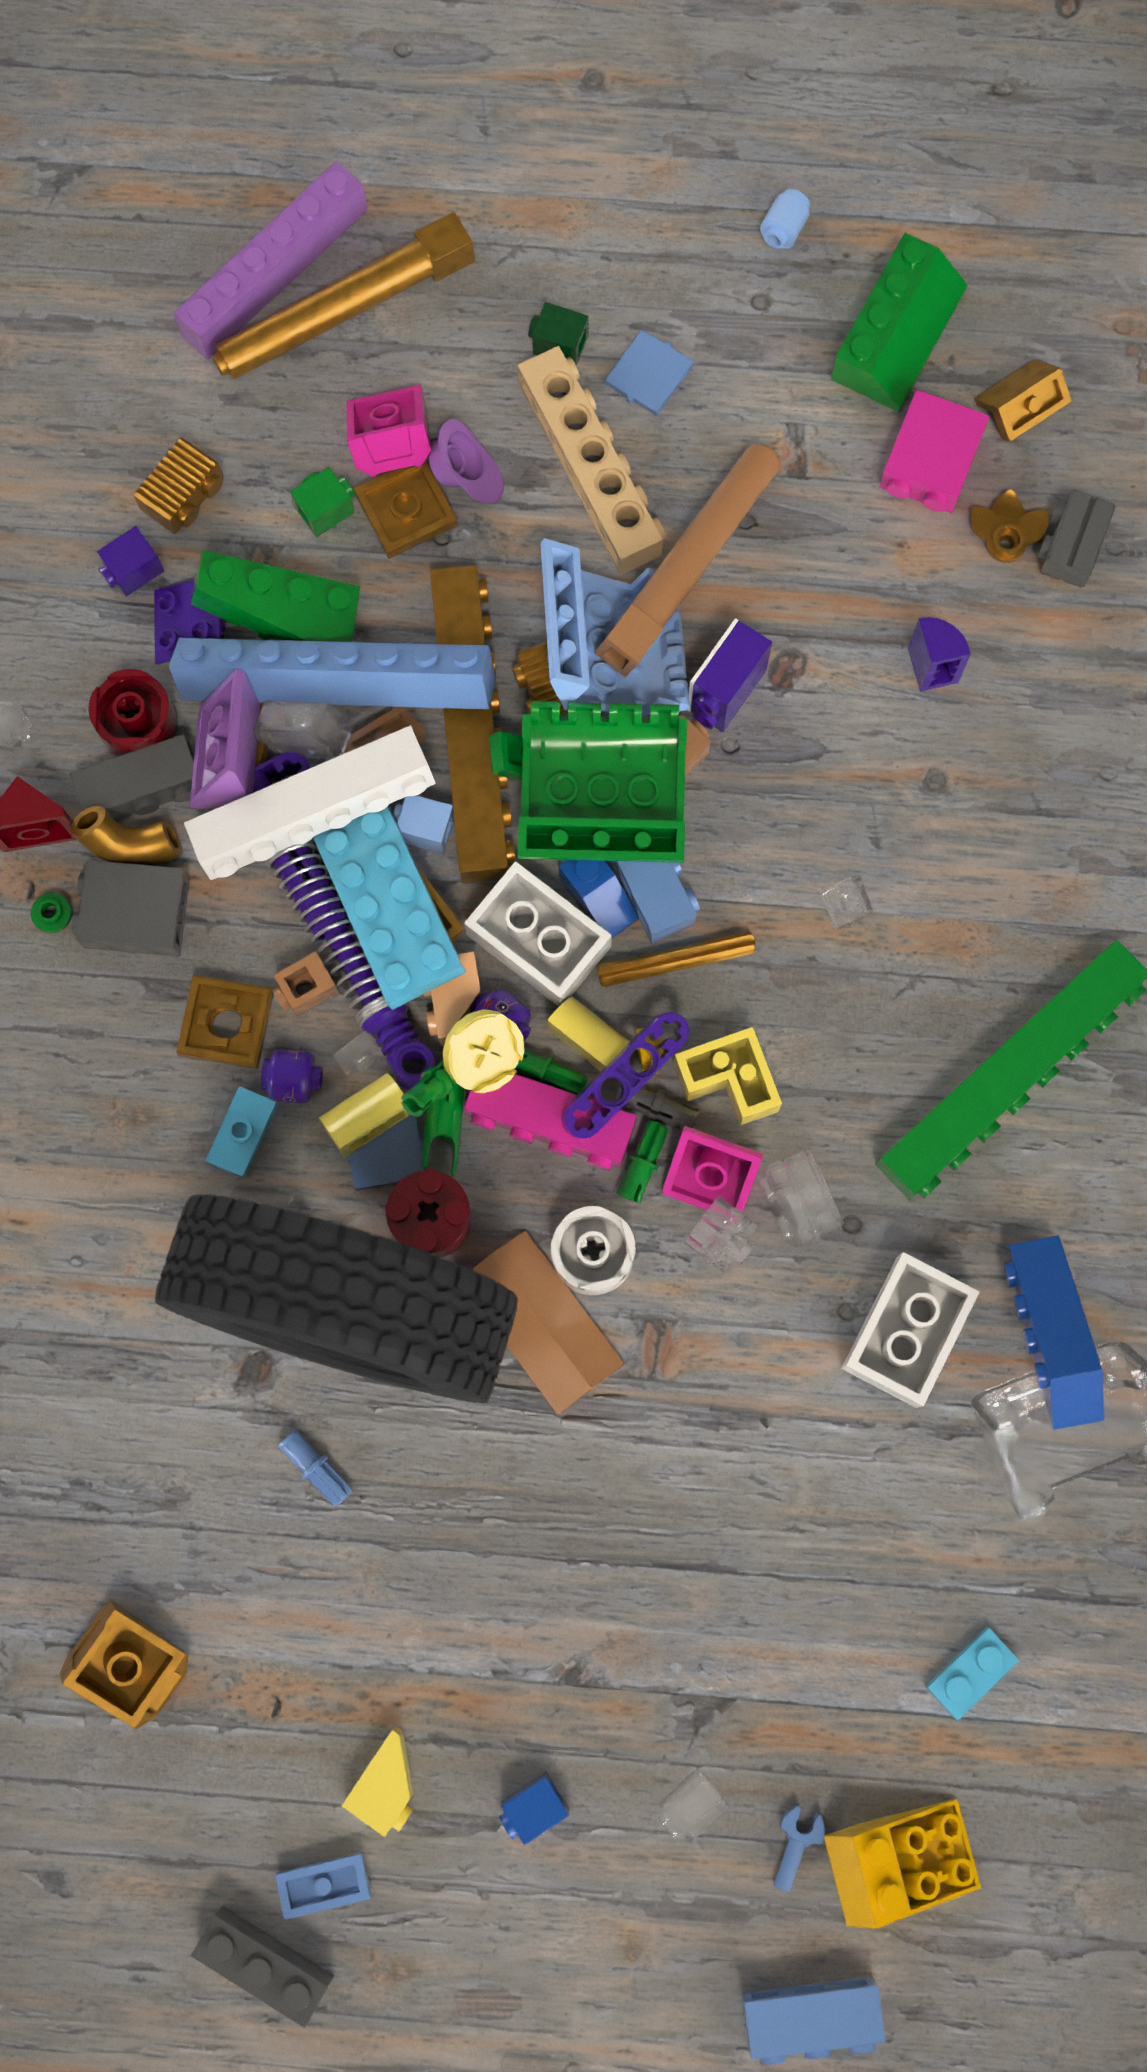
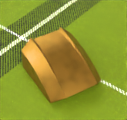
[59,1601,189,1729]

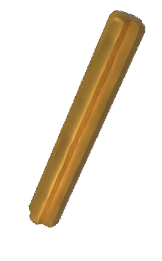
[597,931,756,987]

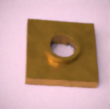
[176,975,274,1069]

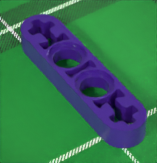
[561,1012,689,1139]

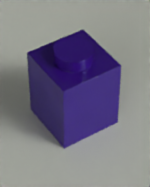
[97,526,165,597]

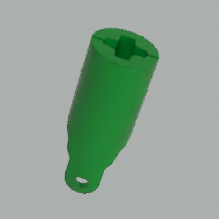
[421,1082,465,1177]

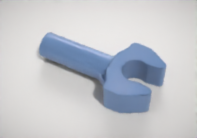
[773,1804,825,1892]

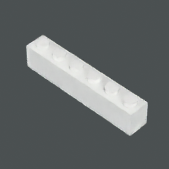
[184,725,436,880]

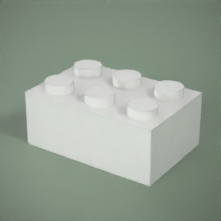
[464,861,612,1007]
[841,1252,980,1408]

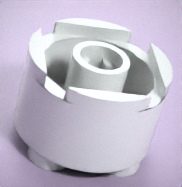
[551,1206,635,1295]

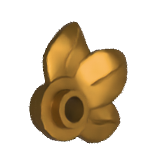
[970,489,1049,563]

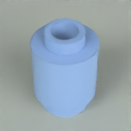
[760,189,810,249]

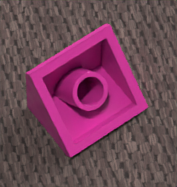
[661,1126,764,1222]

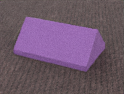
[189,668,260,809]

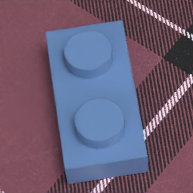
[275,1851,372,1920]

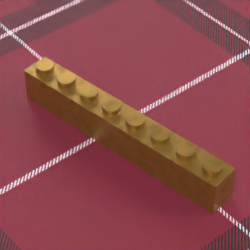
[430,565,516,884]

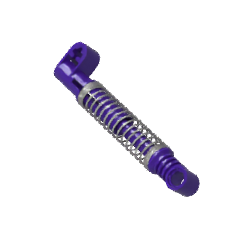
[253,752,434,1091]

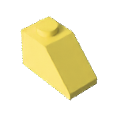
[342,1726,414,1837]

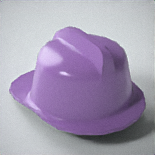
[427,419,504,504]

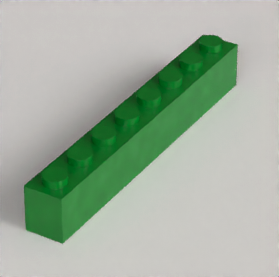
[875,939,1147,1201]

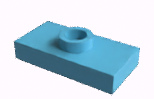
[205,1086,278,1179]

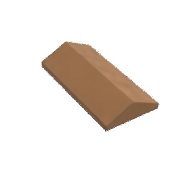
[471,1231,625,1415]

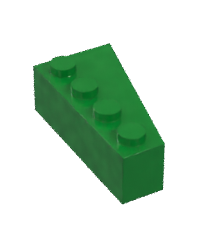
[191,550,360,642]

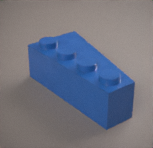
[1004,1235,1104,1430]

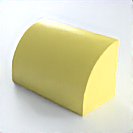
[547,996,635,1080]
[318,1073,410,1158]

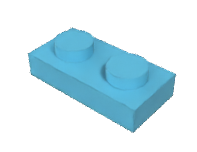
[925,1627,1019,1721]

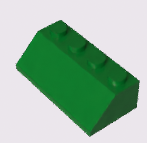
[831,232,968,412]

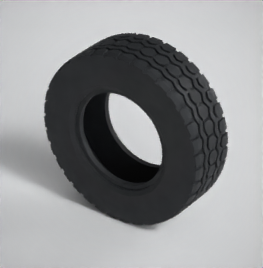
[155,1195,518,1403]

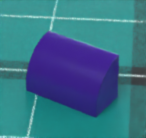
[908,617,971,692]

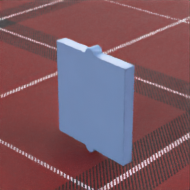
[605,330,694,416]
[346,1115,423,1190]

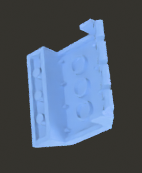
[540,538,690,717]

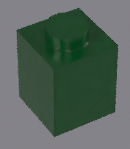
[528,302,589,367]

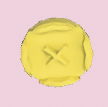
[442,1009,524,1093]

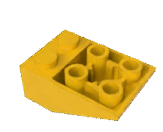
[824,1799,981,1929]

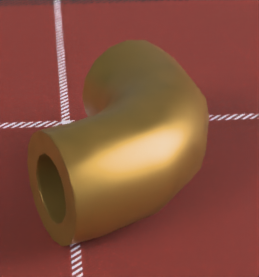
[70,806,182,866]

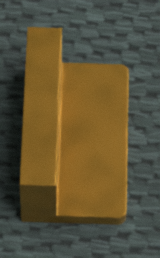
[975,360,1072,442]

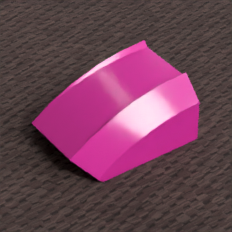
[346,384,431,478]

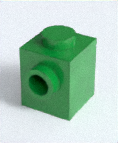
[290,467,355,538]

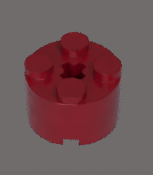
[88,669,178,756]
[385,1169,472,1257]

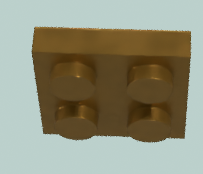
[353,460,458,559]

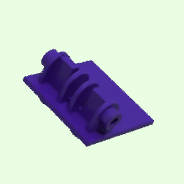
[154,580,226,665]

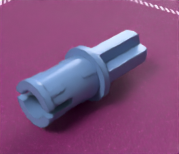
[278,1429,351,1506]

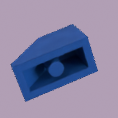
[559,860,639,938]

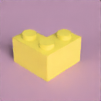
[673,1027,782,1126]

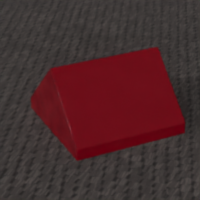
[0,776,77,852]

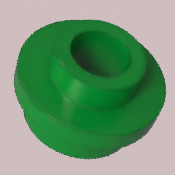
[31,893,72,933]

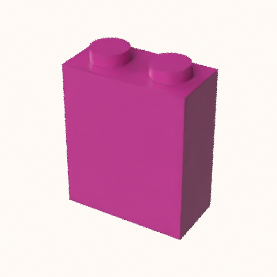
[880,389,990,513]

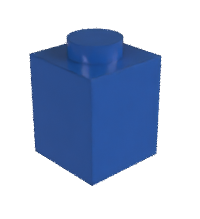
[499,1772,570,1845]

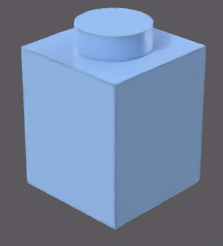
[393,795,454,854]

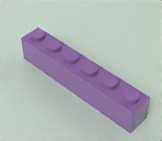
[173,161,368,360]

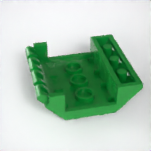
[518,701,687,863]

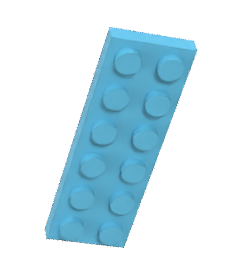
[313,805,466,1010]

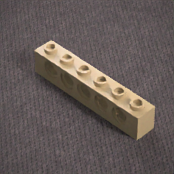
[517,346,666,575]

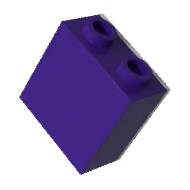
[689,618,772,732]

